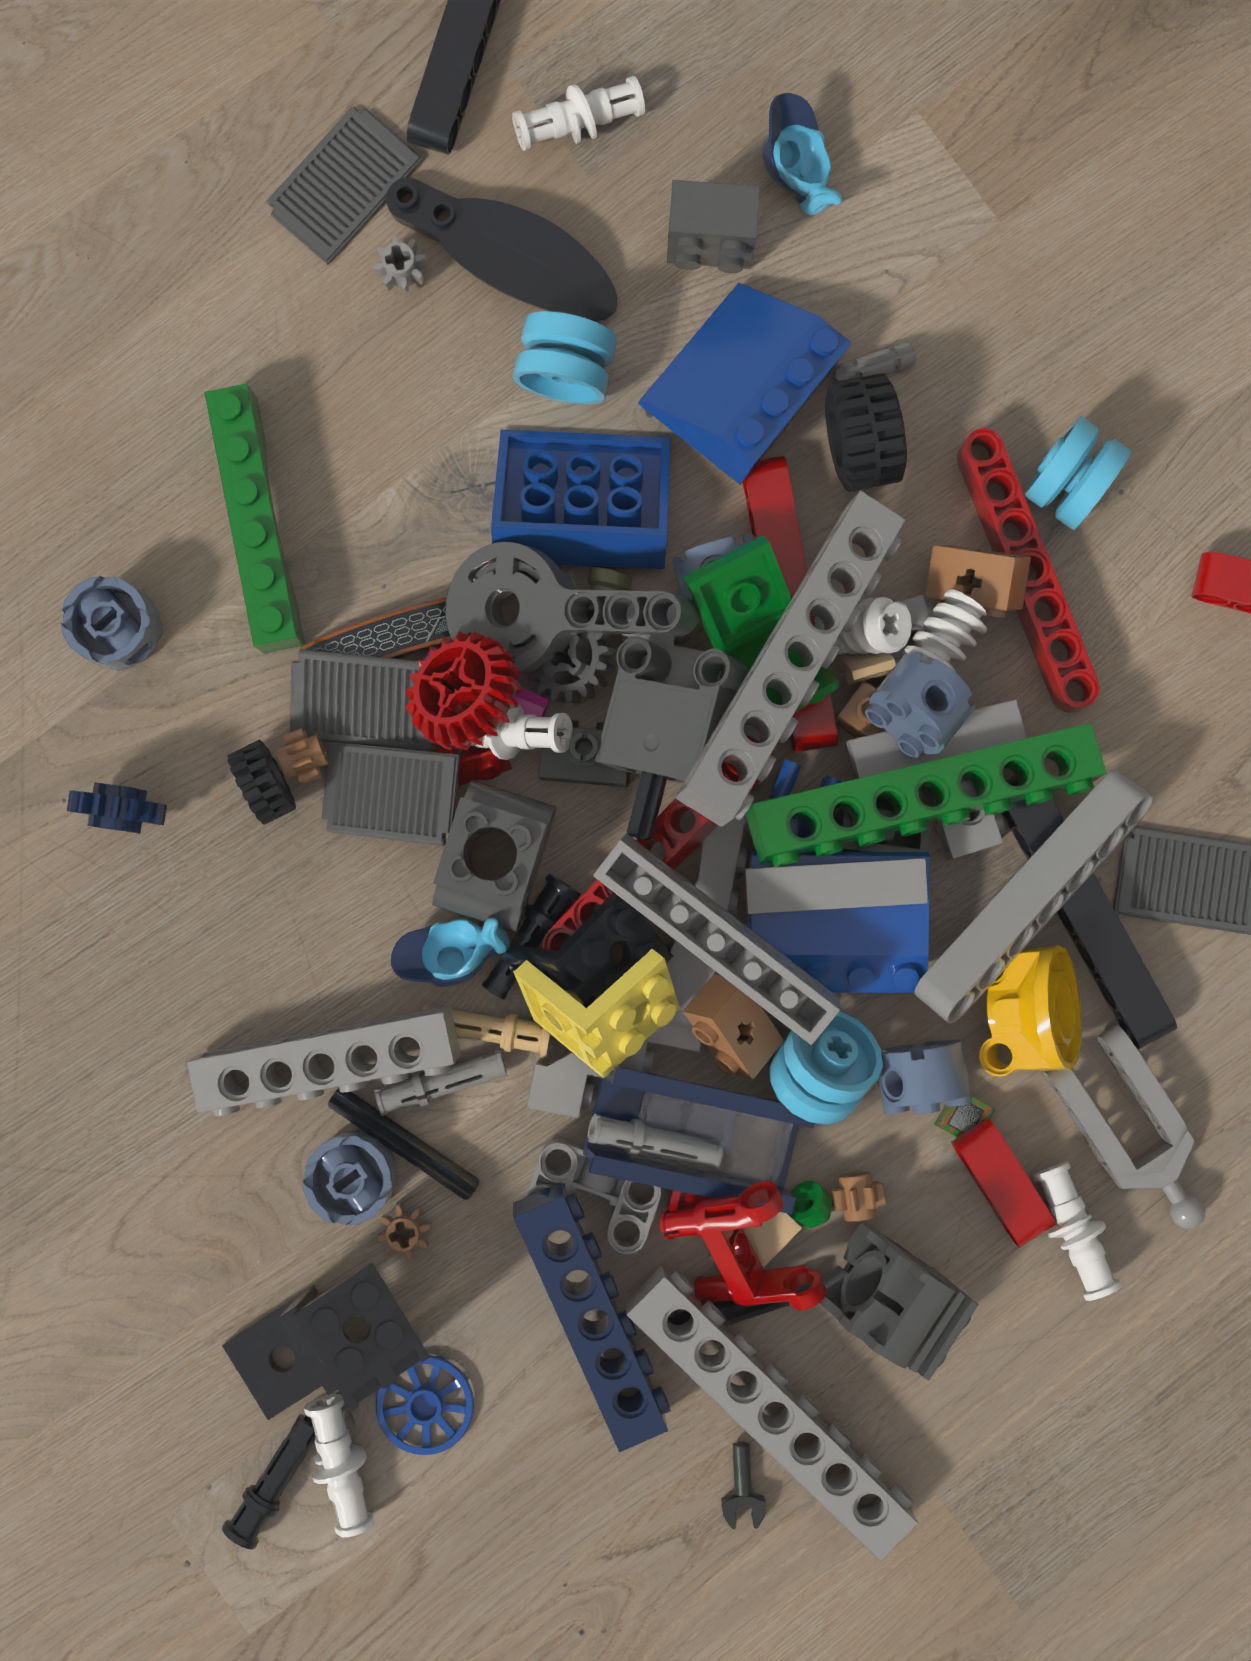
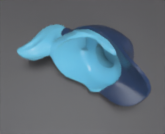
[762,93,842,215]
[391,918,510,987]

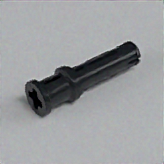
[482,873,581,1000]
[222,1414,316,1550]

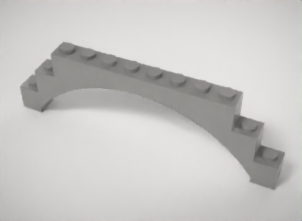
[527,603,761,1118]

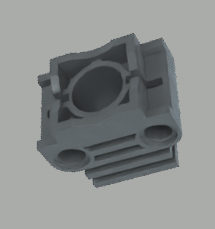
[432,780,557,932]
[820,1222,979,1380]

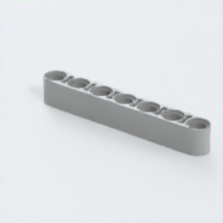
[914,770,1154,1024]

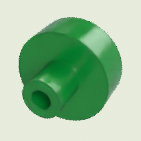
[788,1180,832,1228]

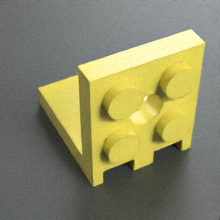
[513,949,680,1078]

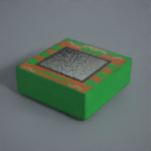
[934,1095,996,1137]

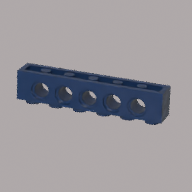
[513,1182,671,1452]

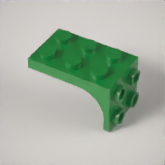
[683,535,839,712]

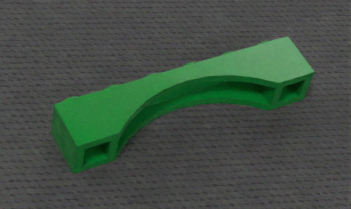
[204,383,305,653]

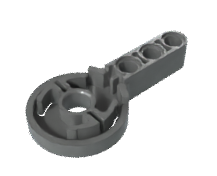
[446,542,699,674]

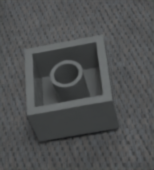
[667,180,760,273]

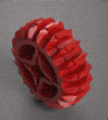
[405,631,522,751]

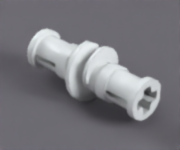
[512,76,645,151]
[448,704,573,760]
[1033,1161,1123,1301]
[304,1394,375,1537]

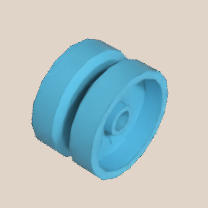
[513,311,617,405]
[1024,416,1132,530]
[769,1011,883,1125]

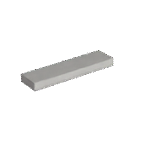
[846,699,1027,779]
[744,858,928,914]

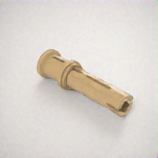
[422,1004,552,1059]

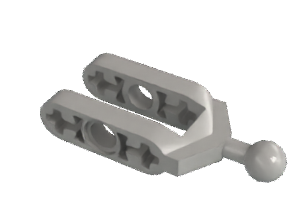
[1043,1024,1205,1229]

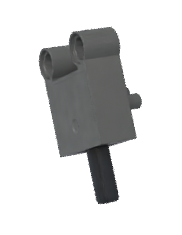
[595,636,748,840]

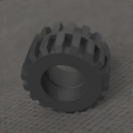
[825,373,907,492]

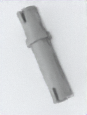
[374,1049,508,1116]
[588,1114,723,1169]

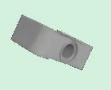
[525,1138,661,1255]

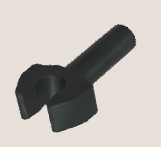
[721,1442,766,1529]

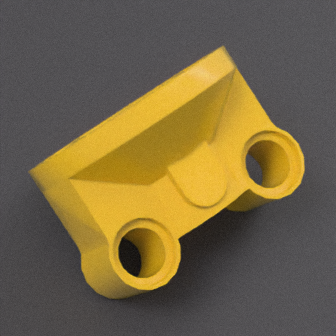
[979,945,1082,1077]

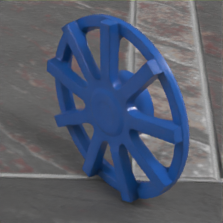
[376,1355,474,1455]

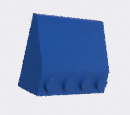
[638,283,852,485]
[491,429,670,569]
[748,851,930,993]

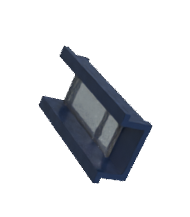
[583,1066,815,1214]

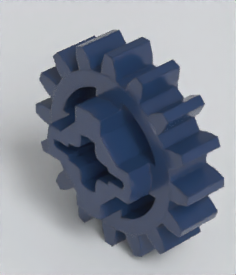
[67,782,167,834]

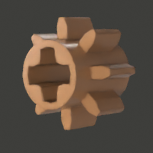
[276,728,329,784]
[830,1171,886,1222]
[377,1203,433,1260]

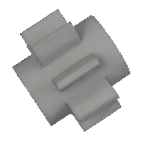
[373,236,428,295]

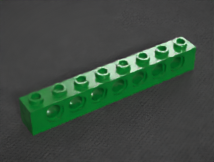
[745,723,1107,867]

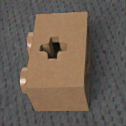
[925,545,1031,617]
[683,974,784,1079]

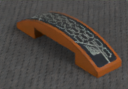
[300,597,451,659]

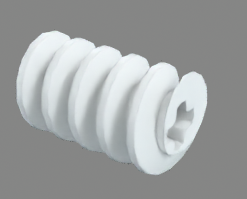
[897,589,988,672]
[815,597,912,655]

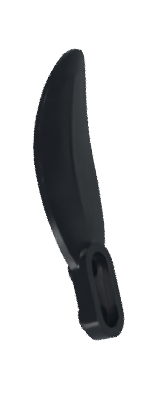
[386,178,618,321]

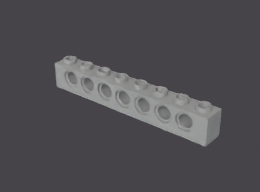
[675,490,905,827]
[625,1265,918,1561]

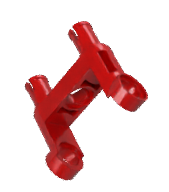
[659,1181,827,1310]

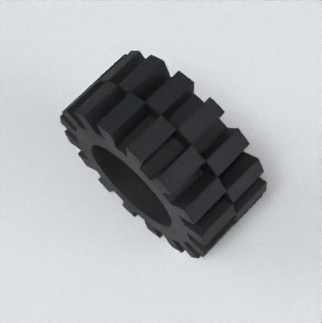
[227,739,296,825]

